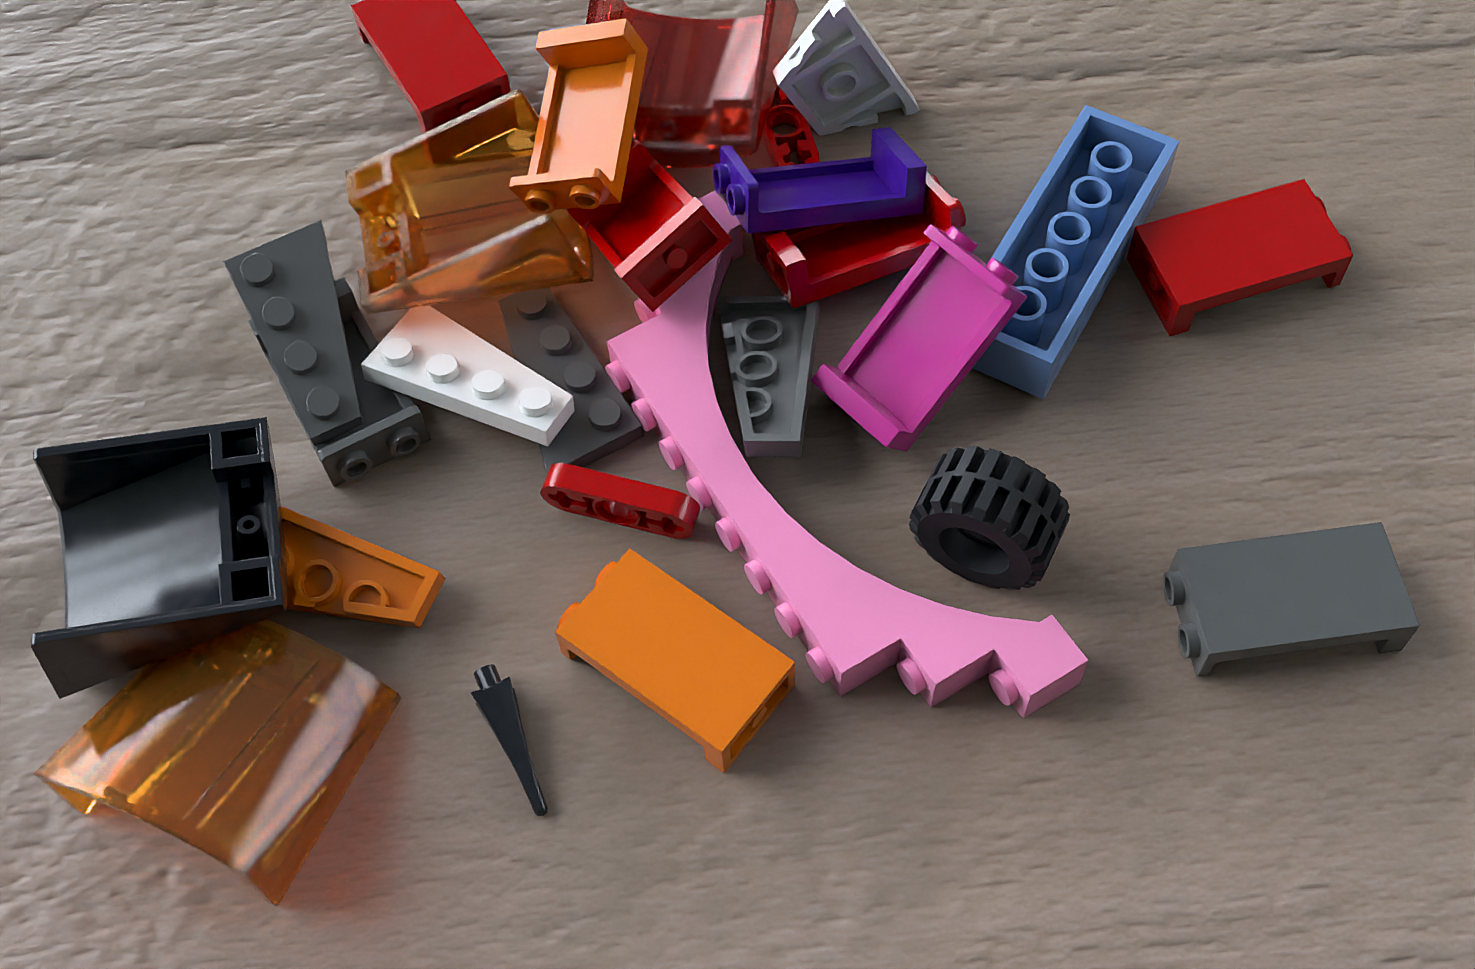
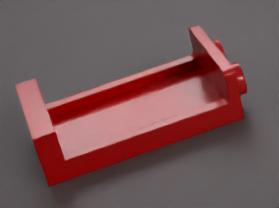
[351,0,514,145]
[565,140,733,312]
[752,173,966,309]
[1126,179,1353,337]

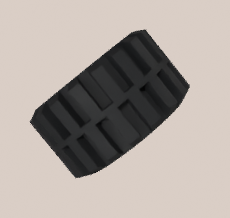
[909,446,1070,590]

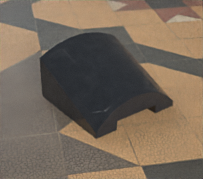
[31,417,288,699]

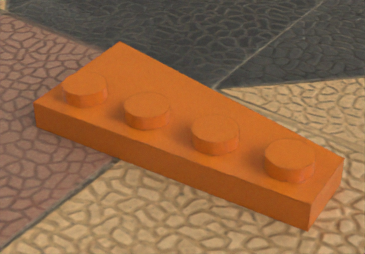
[281,506,446,628]

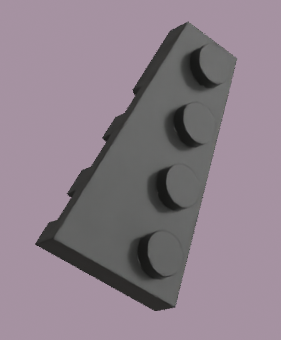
[223,220,363,446]
[498,279,644,473]
[716,296,820,457]

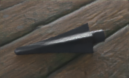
[471,664,548,816]

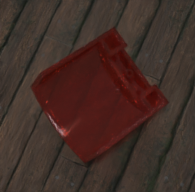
[586,0,799,169]

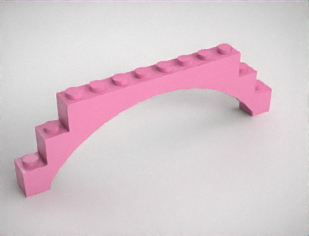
[605,191,1088,719]

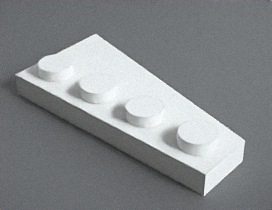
[361,300,575,446]

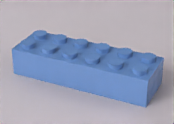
[972,105,1179,400]

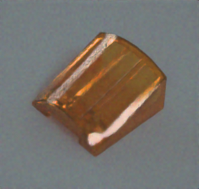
[345,89,594,314]
[33,619,401,906]

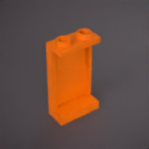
[509,18,648,214]
[555,548,795,773]

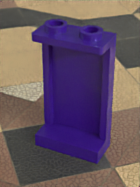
[713,127,927,234]

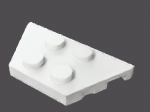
[773,0,920,136]

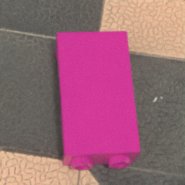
[810,224,1027,452]

